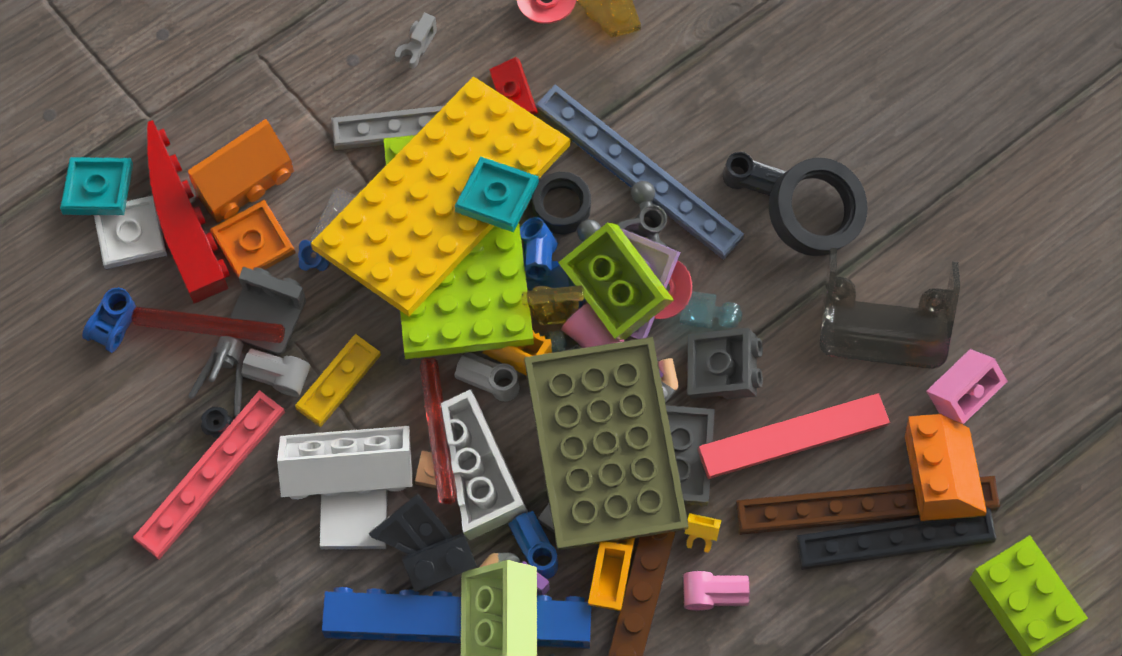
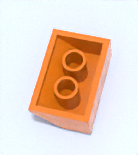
[188,119,294,223]
[905,414,987,521]

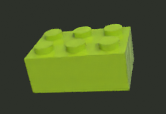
[558,222,674,340]
[969,535,1088,656]

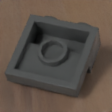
[687,328,763,400]

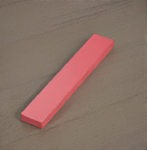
[133,390,285,560]
[697,393,890,479]

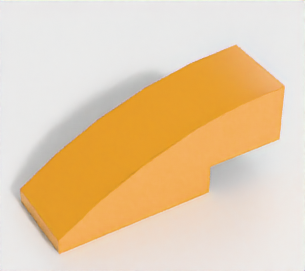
[588,538,635,611]

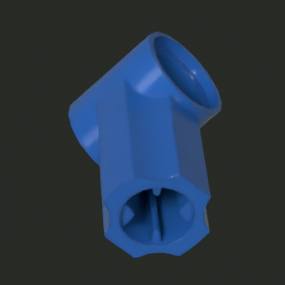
[520,217,558,282]
[508,511,558,579]

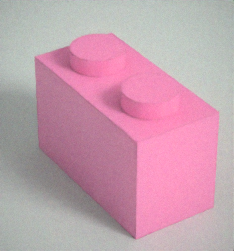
[926,349,1008,424]

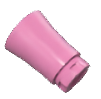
[561,303,624,348]

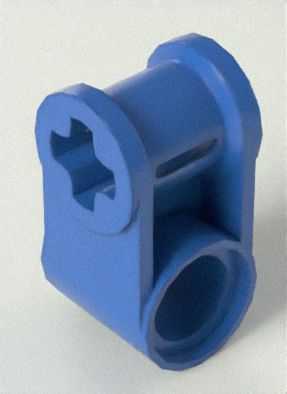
[82,287,137,353]

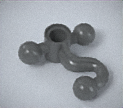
[577,181,667,247]

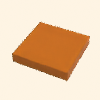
[209,199,296,279]

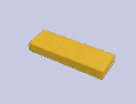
[295,334,381,428]

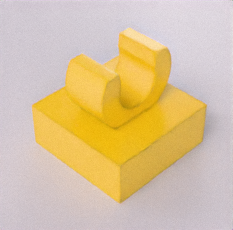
[684,513,721,553]

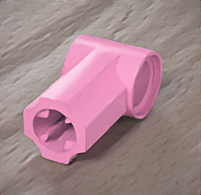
[683,571,749,611]

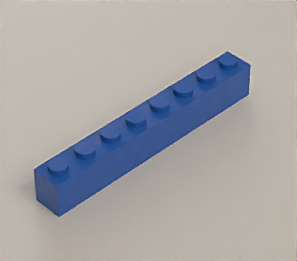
[322,587,591,649]

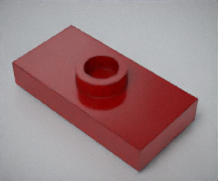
[489,57,538,115]

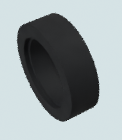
[769,158,868,256]

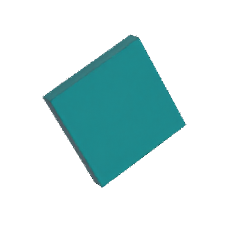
[454,156,539,232]
[60,157,133,215]

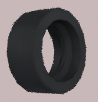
[532,171,591,235]

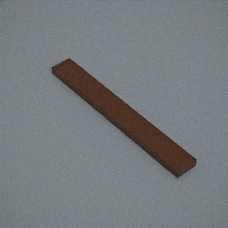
[736,476,1000,535]

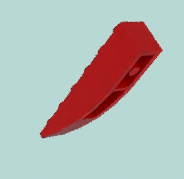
[147,120,230,304]

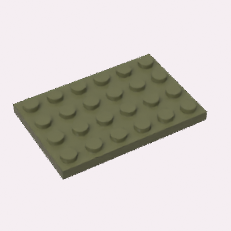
[524,337,689,551]

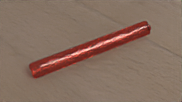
[132,307,285,343]
[420,358,457,504]

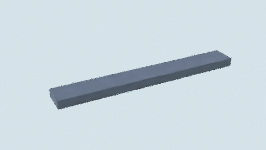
[536,85,744,260]

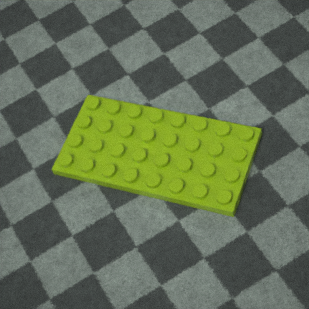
[383,135,534,359]

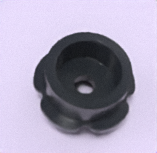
[201,407,232,438]

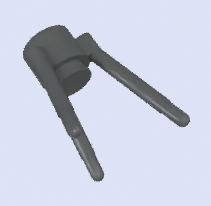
[189,336,246,418]

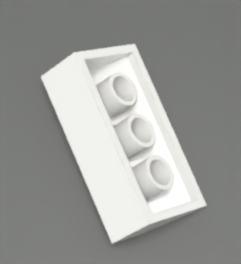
[277,426,412,499]

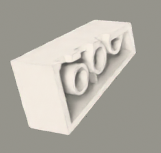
[441,390,528,541]

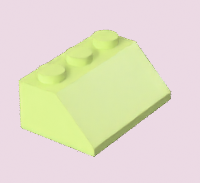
[461,560,537,656]

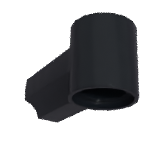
[722,152,786,196]

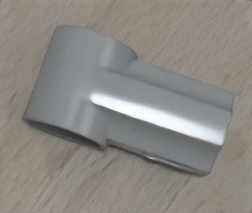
[241,349,311,397]
[454,352,520,402]

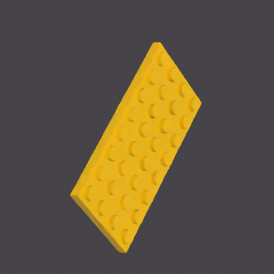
[311,76,570,317]

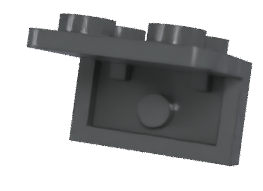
[225,267,306,355]

